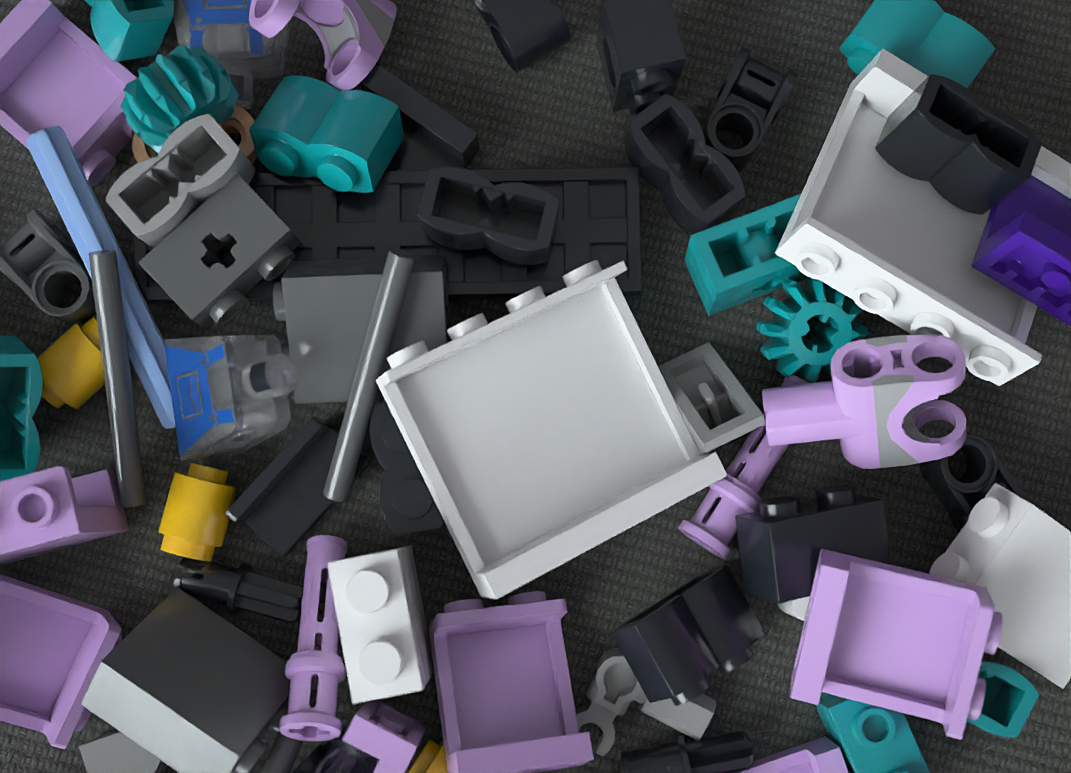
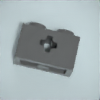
[138,173,302,329]

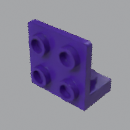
[971,175,1071,326]

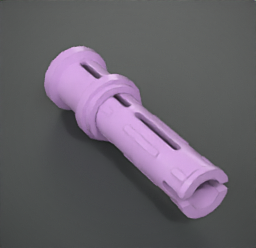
[678,375,809,560]
[279,535,348,741]

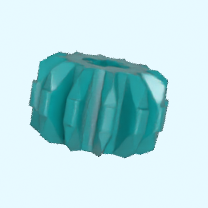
[120,45,239,154]
[756,277,869,383]

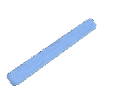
[26,126,197,429]

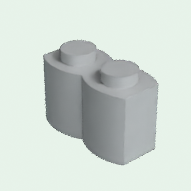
[105,114,256,248]

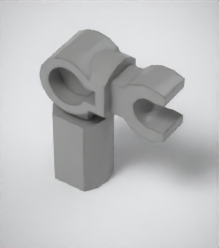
[575,648,716,756]

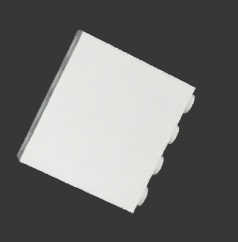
[775,49,1071,386]
[376,260,727,599]

